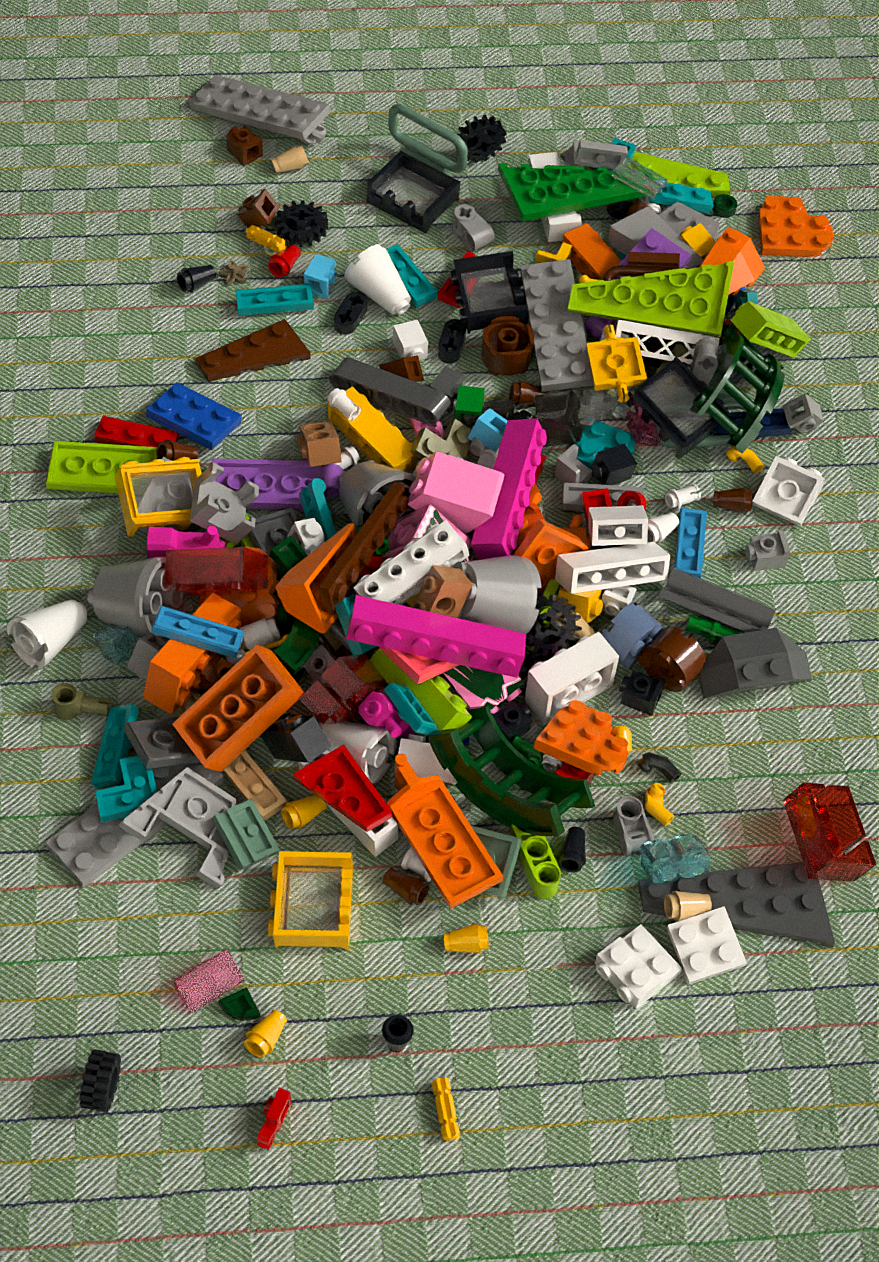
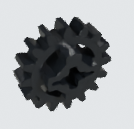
[455,114,507,163]
[275,200,328,247]
[526,594,582,657]

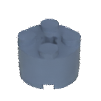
[601,602,664,669]

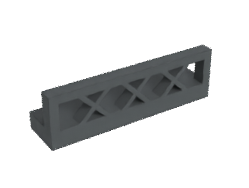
[659,567,776,632]

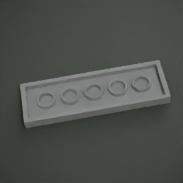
[188,75,331,140]
[520,259,593,392]
[45,762,224,888]

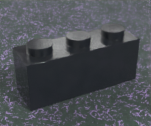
[261,713,331,763]

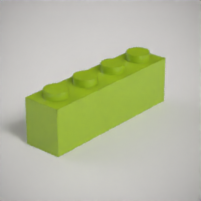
[731,301,811,358]
[369,648,472,731]

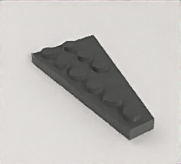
[638,861,835,948]

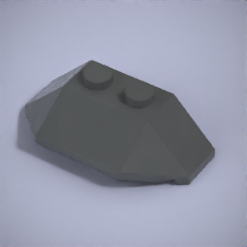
[698,628,812,699]

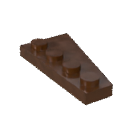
[195,319,311,382]

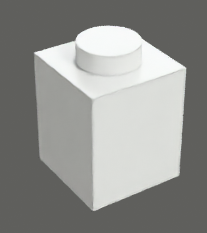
[393,320,428,361]

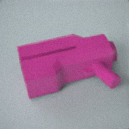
[147,526,225,567]
[359,689,416,738]

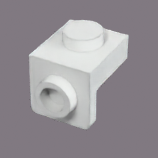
[601,585,637,616]

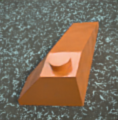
[700,227,765,296]
[275,523,357,633]

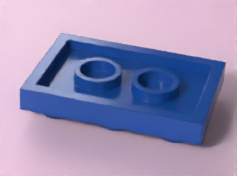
[146,382,242,450]

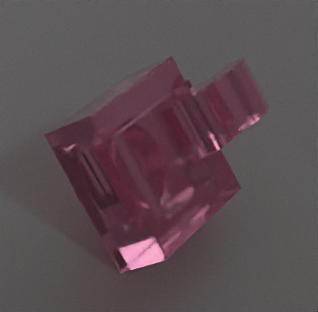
[625,403,661,447]

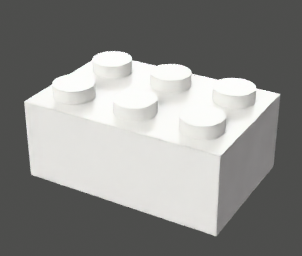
[524,632,619,725]

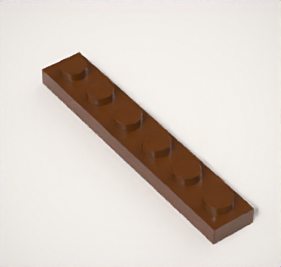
[319,482,409,612]

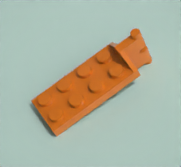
[387,754,503,909]

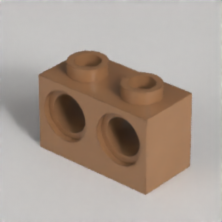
[296,421,342,467]

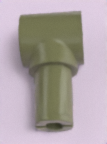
[51,683,111,720]

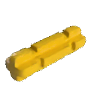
[245,225,286,253]
[432,1077,460,1141]

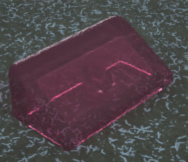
[174,949,245,1014]

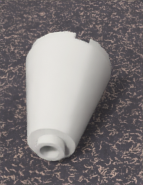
[344,244,411,315]
[7,599,88,669]
[318,719,397,784]

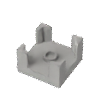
[190,463,259,544]

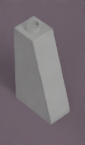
[607,206,704,268]

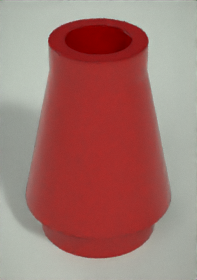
[268,245,301,278]

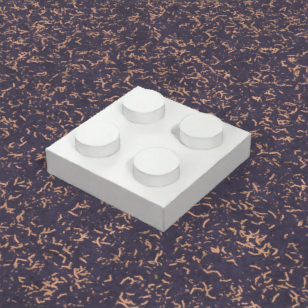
[666,906,747,985]

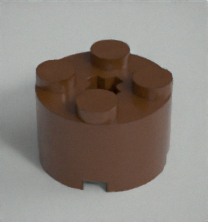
[481,316,534,376]
[637,626,706,692]

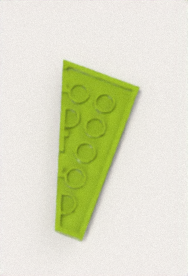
[582,139,730,198]
[568,261,735,337]

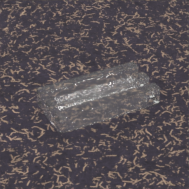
[612,157,667,199]

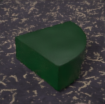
[218,987,261,1021]

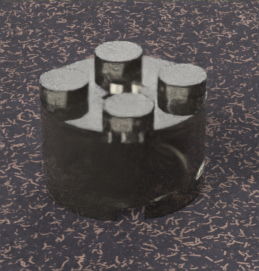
[531,391,584,447]

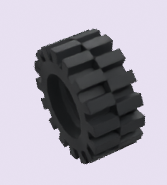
[79,1049,121,1112]

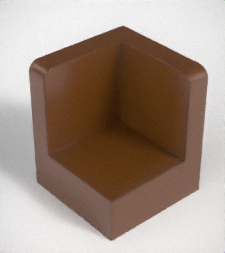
[379,355,424,382]

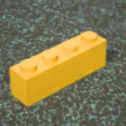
[328,386,419,473]

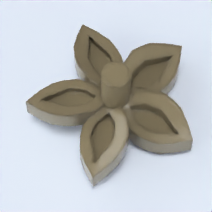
[219,260,249,286]

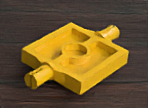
[586,325,647,402]

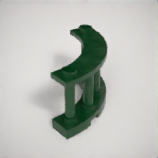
[690,322,785,453]
[269,535,321,683]
[427,705,595,837]

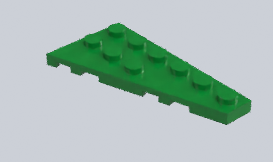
[498,163,661,222]

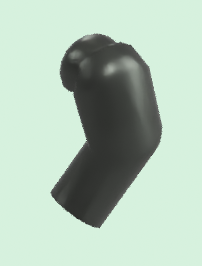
[638,752,682,783]

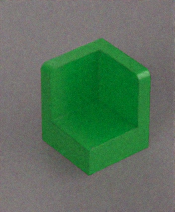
[455,385,485,421]

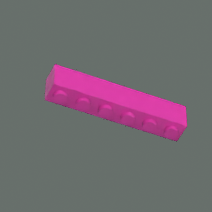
[471,419,547,560]
[346,595,526,678]

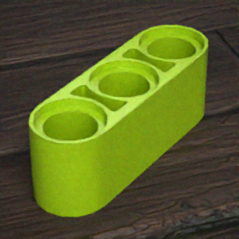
[509,825,561,899]

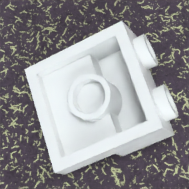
[752,456,825,527]
[595,924,683,1009]

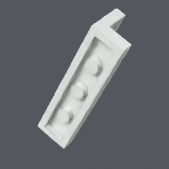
[614,320,720,365]

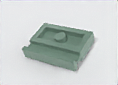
[212,799,280,871]

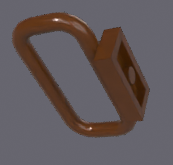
[602,252,691,281]

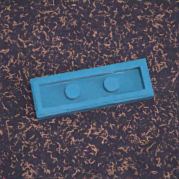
[674,508,707,578]
[151,606,245,659]

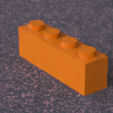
[562,223,621,280]

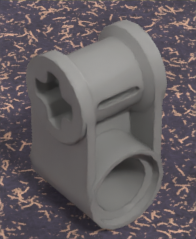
[452,204,495,252]
[690,338,719,385]
[613,796,656,857]

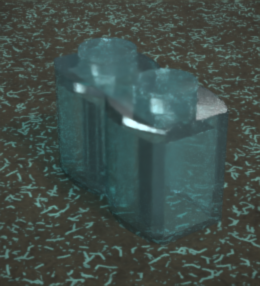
[640,834,710,884]

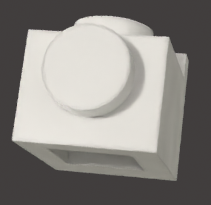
[287,518,325,551]

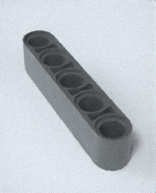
[329,357,450,425]

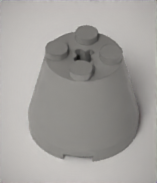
[339,460,416,540]
[454,555,542,634]
[88,557,187,639]

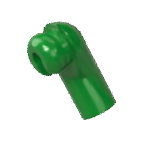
[511,736,543,768]

